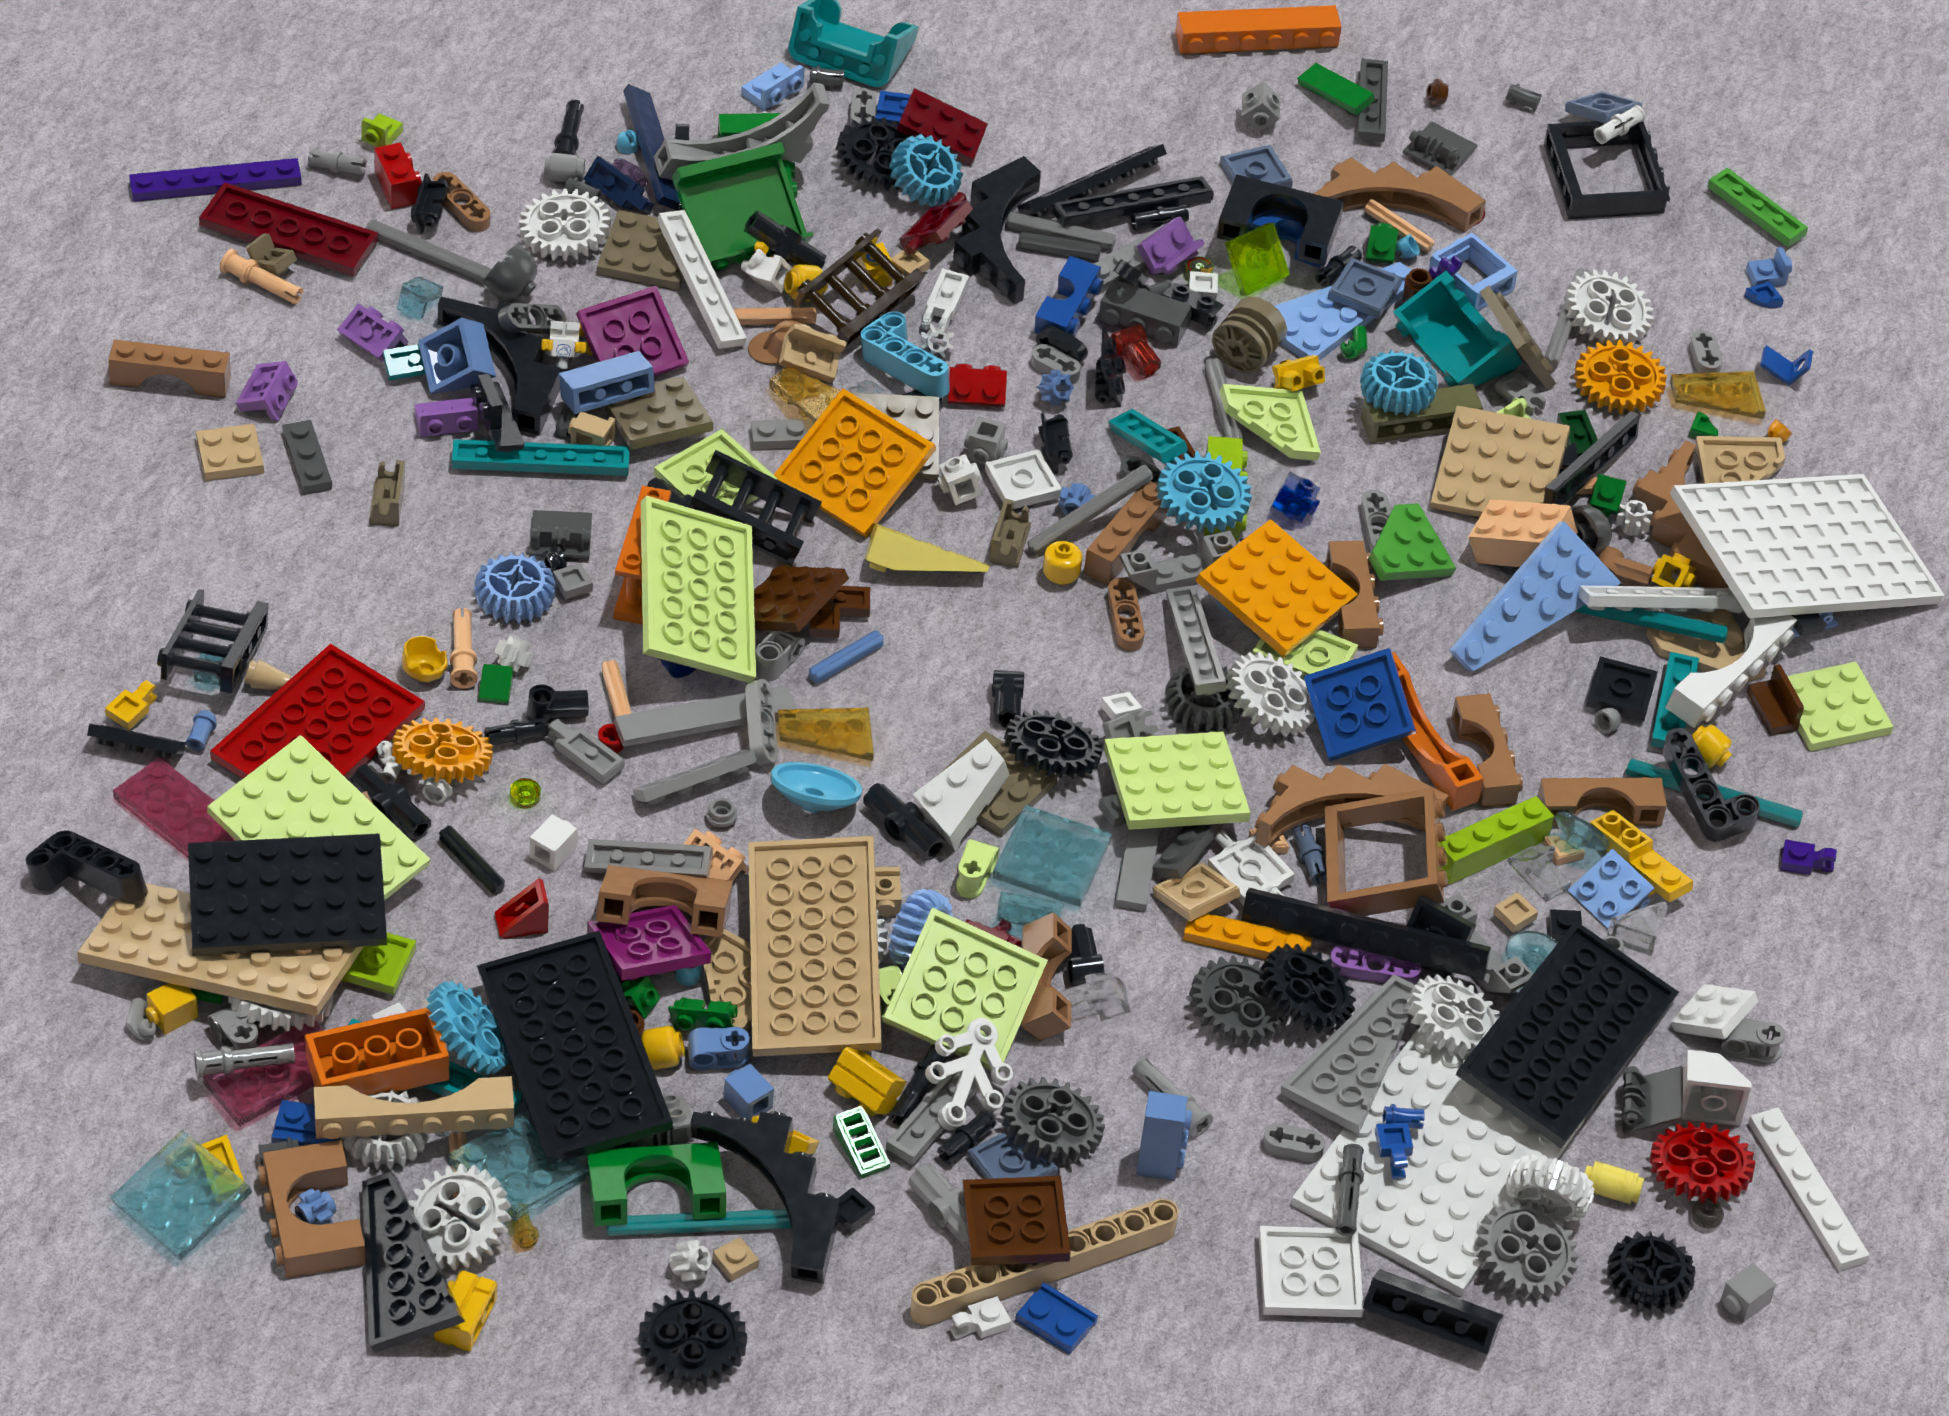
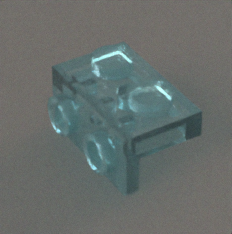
[997,891,1064,926]

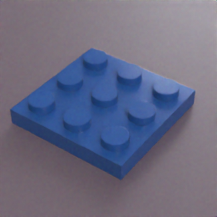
[1304,648,1417,762]

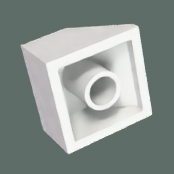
[1682,1050,1751,1126]

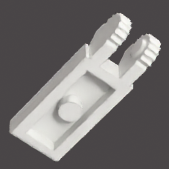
[921,269,969,334]

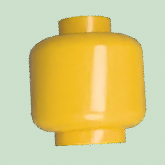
[784,264,828,302]
[1043,541,1082,585]
[1692,724,1732,769]
[641,1026,685,1070]

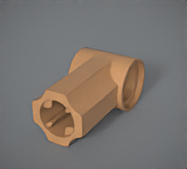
[1598,546,1653,587]

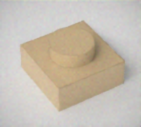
[891,250,930,274]
[1493,892,1538,933]
[713,1237,759,1281]

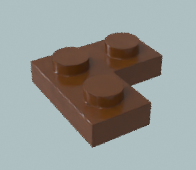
[809,586,870,638]

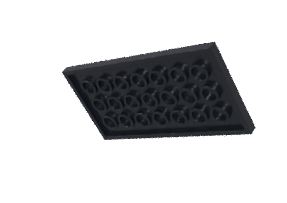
[1455,921,1679,1149]
[477,930,674,1166]

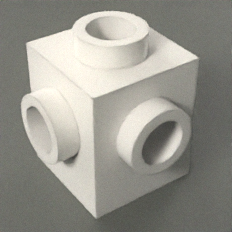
[937,454,982,505]

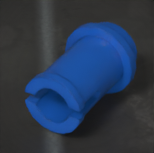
[1382,1104,1425,1130]

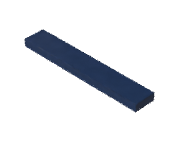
[623,84,682,211]

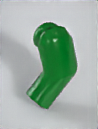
[1340,325,1368,359]

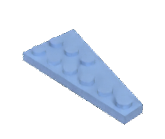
[1275,262,1411,361]
[1449,522,1621,671]

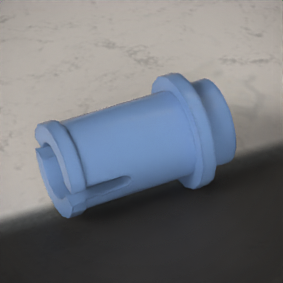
[186,710,217,751]

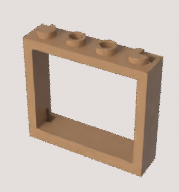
[1325,788,1448,916]

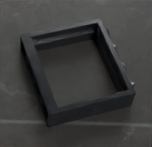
[1544,121,1670,219]

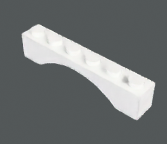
[1665,615,1797,728]

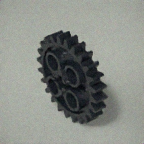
[835,116,909,191]
[1004,710,1103,779]
[1259,944,1356,1033]
[638,1290,747,1389]

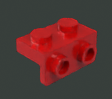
[948,364,1007,407]

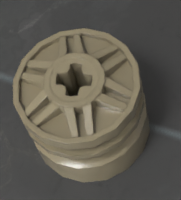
[1212,296,1287,373]

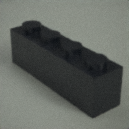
[1363,1269,1504,1355]

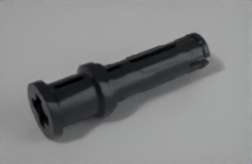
[550,100,584,158]

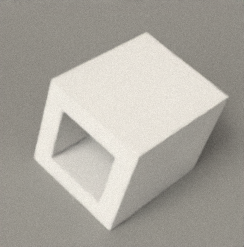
[529,814,577,872]

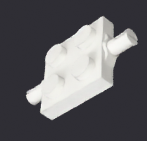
[1208,830,1295,906]

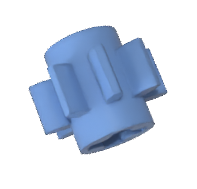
[1037,370,1074,406]
[1058,483,1095,515]
[295,1188,337,1225]

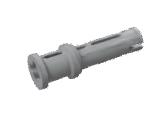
[194,1043,295,1079]
[1132,1058,1213,1137]

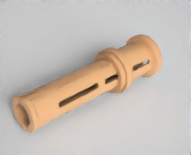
[220,249,303,305]
[450,608,478,689]

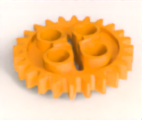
[1574,340,1667,415]
[392,718,493,784]

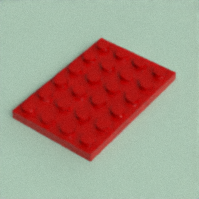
[210,643,425,780]

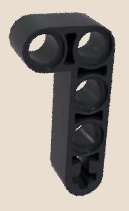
[1663,727,1760,842]
[25,830,148,903]

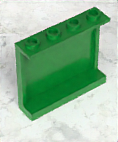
[672,142,814,272]

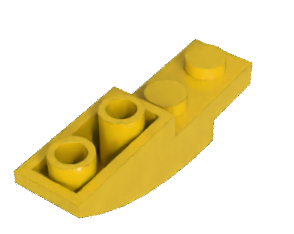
[1590,810,1693,902]

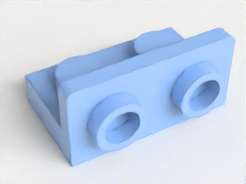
[741,62,804,111]

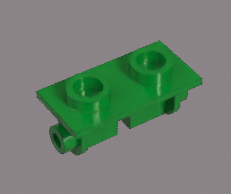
[668,997,738,1031]

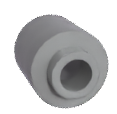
[544,153,585,182]

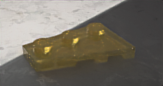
[769,367,841,424]

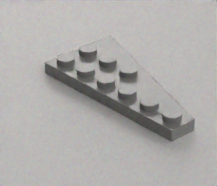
[1281,974,1415,1135]

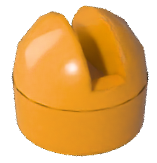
[1767,419,1793,443]

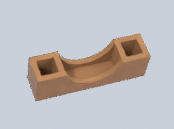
[108,339,231,398]
[1084,481,1168,586]
[1325,541,1384,648]
[1451,693,1523,808]
[1537,777,1667,826]
[1021,912,1072,1041]

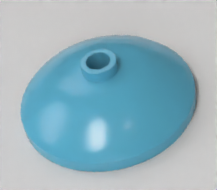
[770,762,862,813]

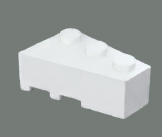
[913,739,1010,852]

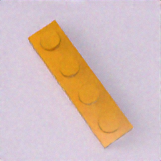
[1183,913,1312,959]

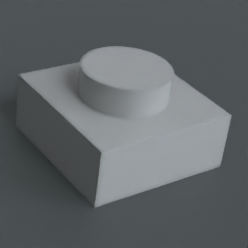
[553,563,593,600]

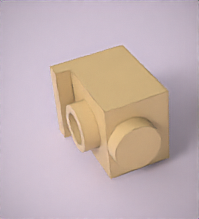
[568,411,615,446]
[875,867,902,917]

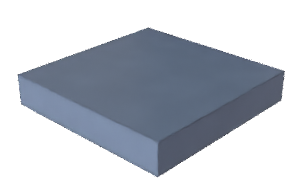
[1565,91,1642,124]
[1220,145,1293,188]
[1328,257,1403,318]
[967,1131,1058,1179]

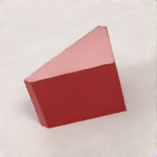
[494,878,549,939]

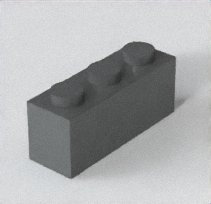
[1098,279,1192,347]

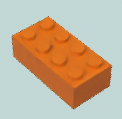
[305,1008,449,1096]

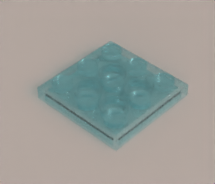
[993,805,1112,907]
[448,1113,588,1221]
[111,1129,252,1261]

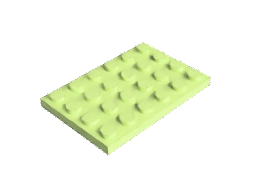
[641,496,756,683]
[207,735,430,901]

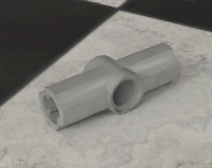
[909,1164,969,1251]

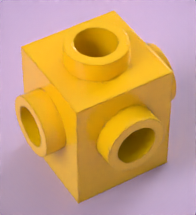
[1651,552,1697,587]

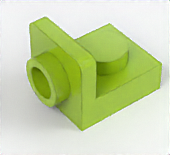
[361,113,403,147]

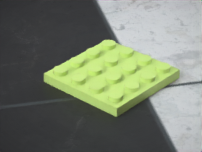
[1104,732,1250,830]
[882,908,1048,1072]

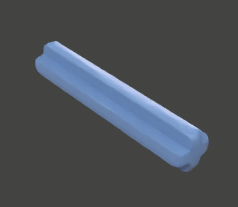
[808,630,884,683]

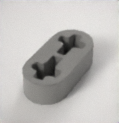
[850,88,876,125]
[1689,330,1723,378]
[1031,344,1081,385]
[1263,1123,1325,1163]

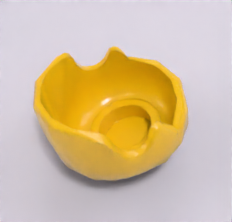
[401,636,448,682]

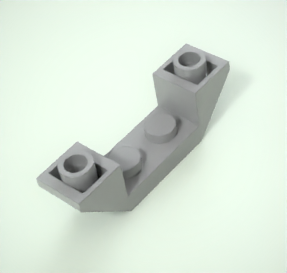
[1120,531,1237,593]
[1438,893,1533,993]

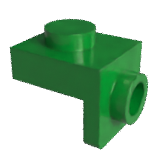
[1366,223,1399,264]
[617,974,660,1018]

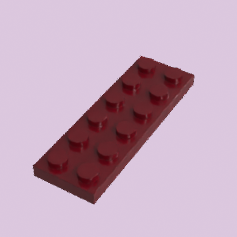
[199,182,378,276]

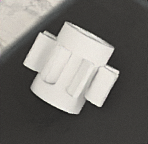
[920,323,954,358]
[1615,500,1653,536]
[494,635,534,672]
[670,1240,711,1282]

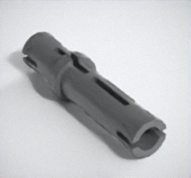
[1336,1143,1364,1236]

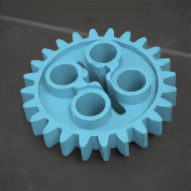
[1156,451,1252,533]
[426,980,510,1075]

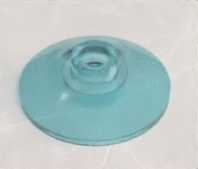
[1554,812,1609,851]
[1505,931,1558,974]

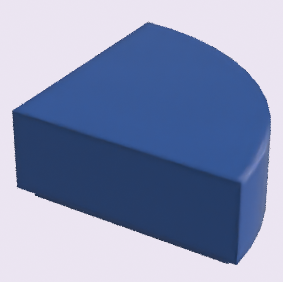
[1744,282,1784,308]

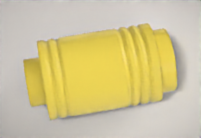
[1585,1161,1644,1204]

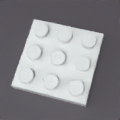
[1259,1226,1364,1318]

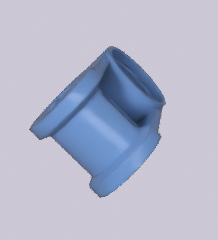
[688,1027,750,1070]

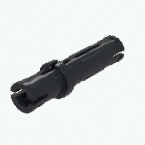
[888,1044,949,1126]

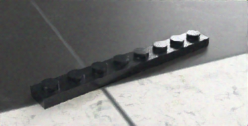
[1241,888,1491,980]

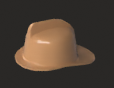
[748,320,801,364]

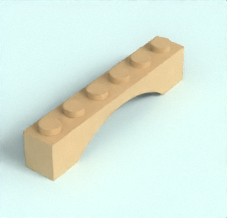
[314,1076,514,1139]

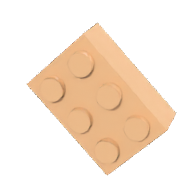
[1468,499,1578,567]

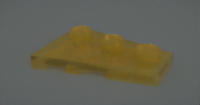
[1670,371,1766,420]
[777,707,874,761]

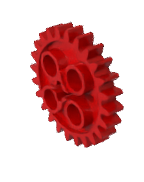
[1649,1122,1756,1204]

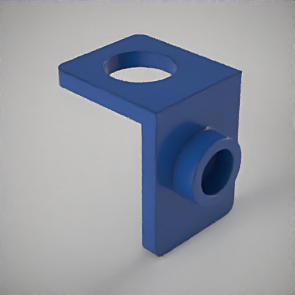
[1760,345,1813,386]

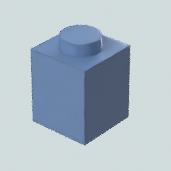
[724,1064,774,1120]

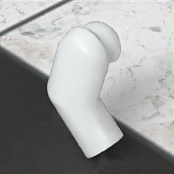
[376,741,402,783]

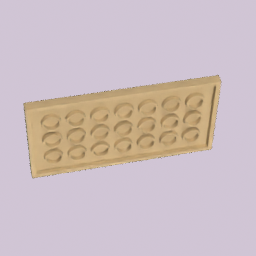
[748,836,882,1057]
[77,883,363,1016]

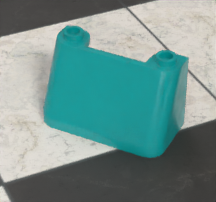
[789,0,919,87]
[1393,271,1522,387]

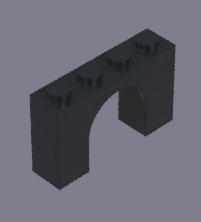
[1217,174,1344,266]

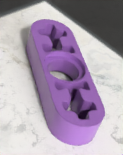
[1330,945,1421,985]

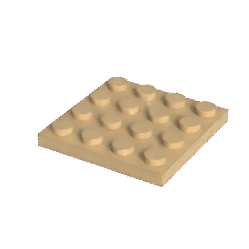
[1430,405,1570,517]

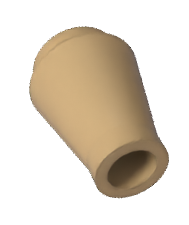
[244,659,292,690]

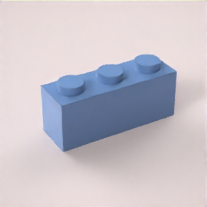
[559,351,655,414]
[1136,1091,1192,1181]

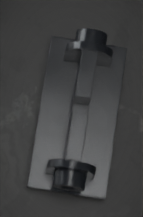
[411,173,449,234]
[1162,283,1224,327]
[1038,413,1073,473]

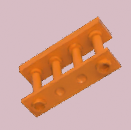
[613,485,671,625]

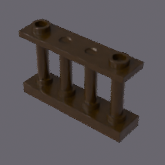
[794,228,925,347]

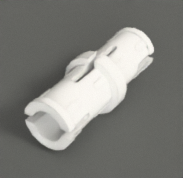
[1594,105,1646,144]

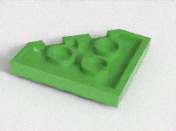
[1368,503,1456,581]

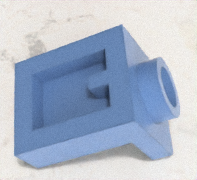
[1746,247,1792,286]

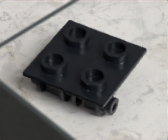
[1095,327,1126,407]

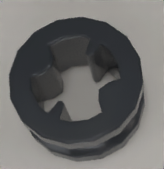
[543,548,567,574]

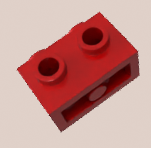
[374,142,422,209]

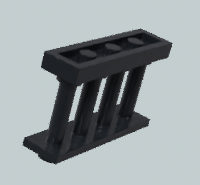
[688,450,822,567]
[157,589,269,694]

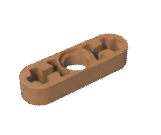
[433,172,490,232]
[1107,577,1145,651]

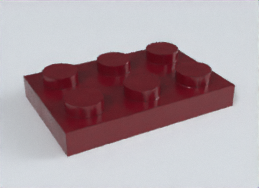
[896,88,988,166]

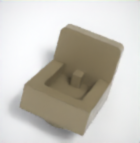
[246,233,297,275]

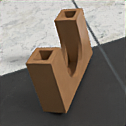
[596,865,733,937]
[258,1140,365,1278]

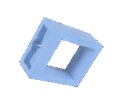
[1429,233,1518,311]

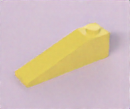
[864,524,990,573]

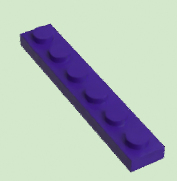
[129,158,302,202]

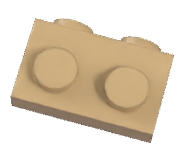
[779,324,847,383]

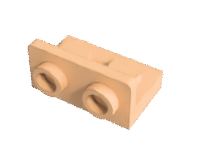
[683,828,749,881]

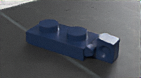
[583,155,654,213]

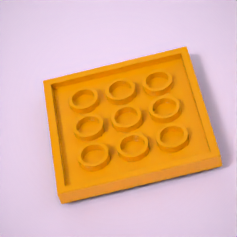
[773,388,936,538]
[1195,519,1358,658]

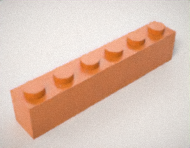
[1175,5,1342,54]

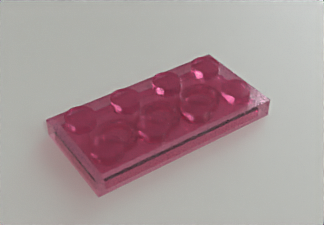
[113,757,235,858]
[203,1021,324,1127]

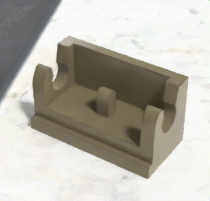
[369,460,405,526]
[990,499,1031,568]

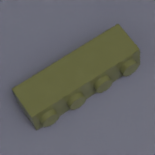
[1361,384,1483,443]

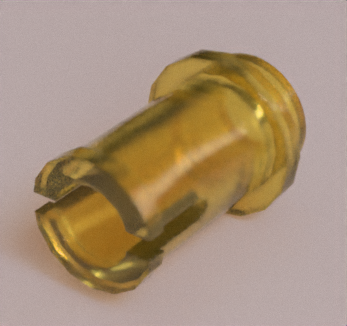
[508,1206,539,1249]

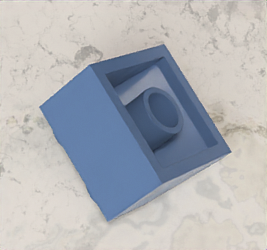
[418,318,496,394]

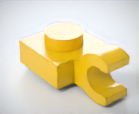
[105,680,157,730]

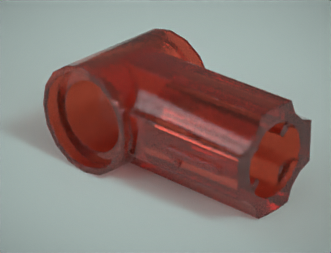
[1111,324,1161,378]

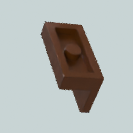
[1746,664,1804,736]

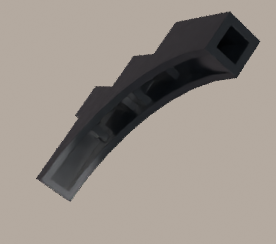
[953,156,1041,305]
[438,296,561,435]
[690,1111,841,1284]

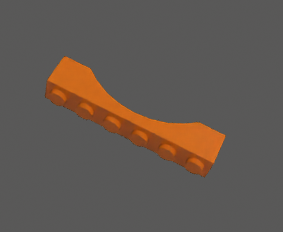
[1392,652,1484,811]

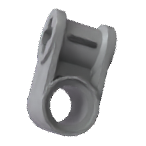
[756,631,805,681]
[208,1005,259,1050]
[1721,1017,1785,1064]

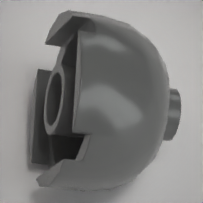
[483,243,537,301]
[1571,505,1612,557]

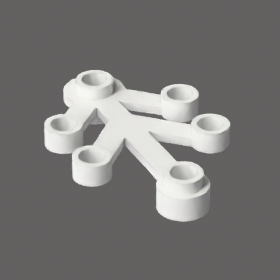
[925,1018,1013,1131]

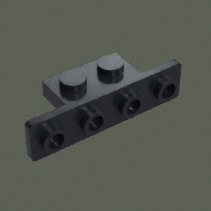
[470,374,525,452]

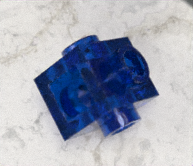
[1271,471,1320,523]

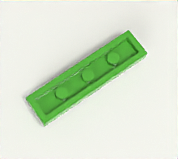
[1707,168,1808,247]

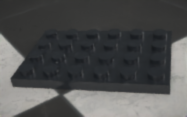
[188,833,387,955]

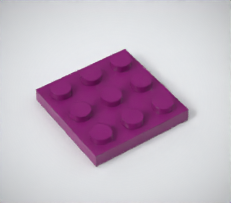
[576,286,689,377]
[587,905,711,980]

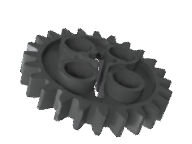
[1189,955,1289,1046]
[1000,1077,1105,1164]

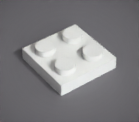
[985,449,1062,509]
[1671,984,1758,1039]

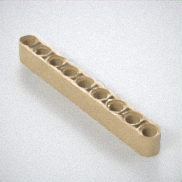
[910,1199,1179,1326]

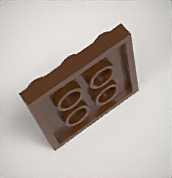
[754,565,849,632]
[962,1176,1071,1266]

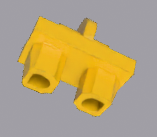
[1272,355,1325,392]

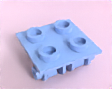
[1568,848,1655,930]

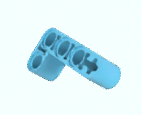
[860,312,950,398]

